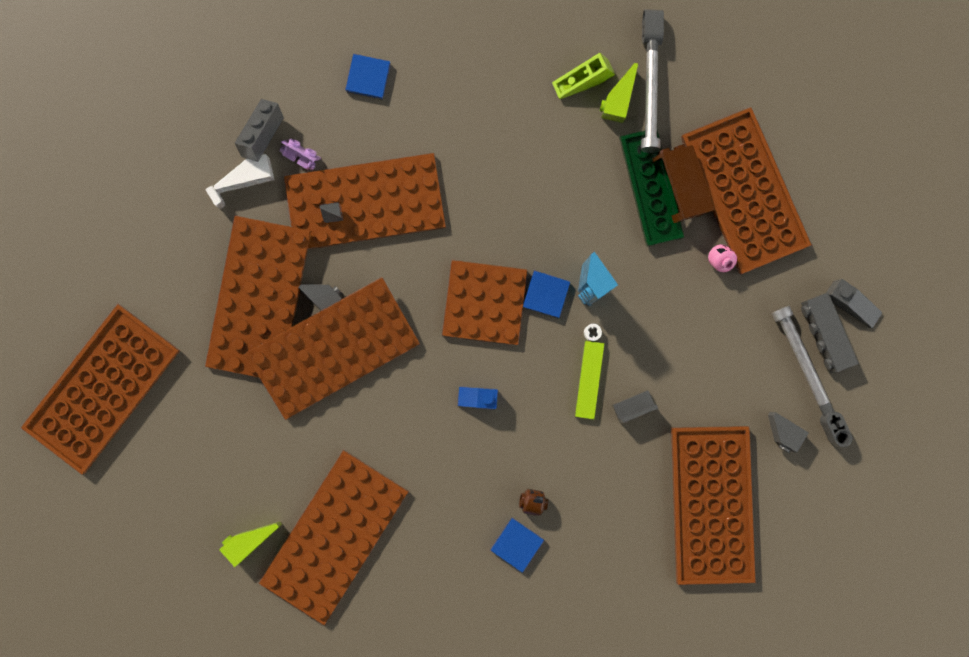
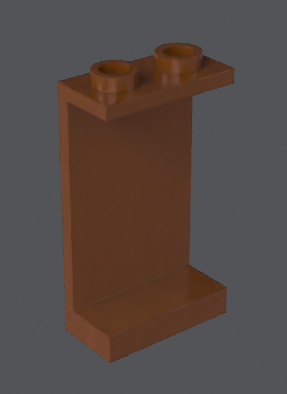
[652,144,715,223]

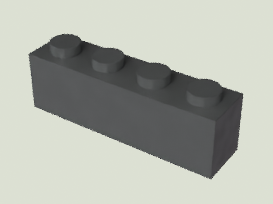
[801,293,859,373]

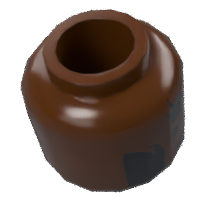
[519,489,548,516]

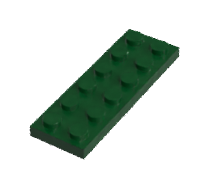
[619,130,684,247]

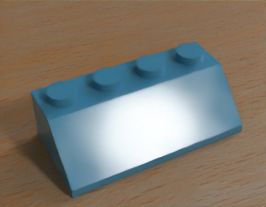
[578,252,618,306]

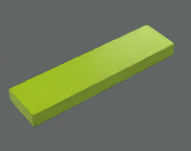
[575,341,604,419]

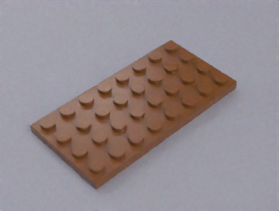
[681,107,811,275]
[284,153,446,250]
[205,216,312,377]
[245,277,420,420]
[21,304,181,475]
[671,426,756,585]
[259,450,409,625]

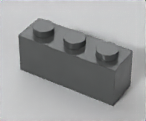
[235,99,284,162]

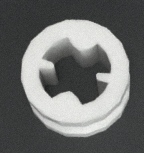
[584,324,602,341]

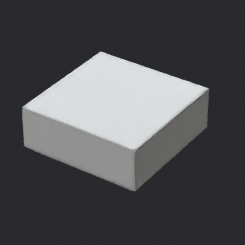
[205,186,226,209]

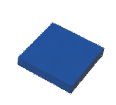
[345,54,391,99]
[523,271,570,318]
[490,518,544,573]

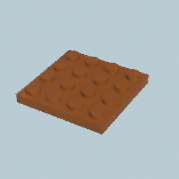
[442,260,527,345]

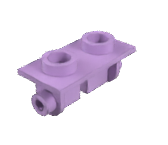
[280,139,321,171]

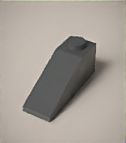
[826,279,882,328]

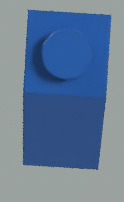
[458,387,498,409]

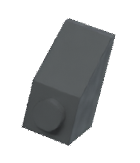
[299,284,343,310]
[768,412,809,453]

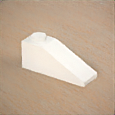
[214,154,275,193]

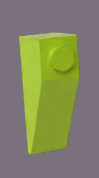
[552,53,615,99]
[599,63,638,123]
[219,522,282,567]

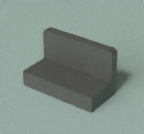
[612,390,658,423]

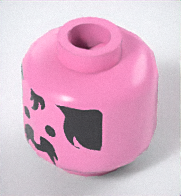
[708,244,737,273]

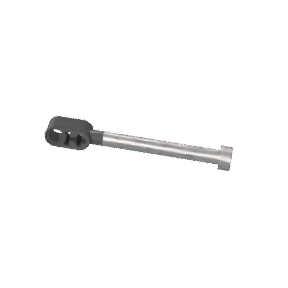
[641,9,664,153]
[771,306,853,447]

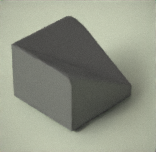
[320,203,343,223]

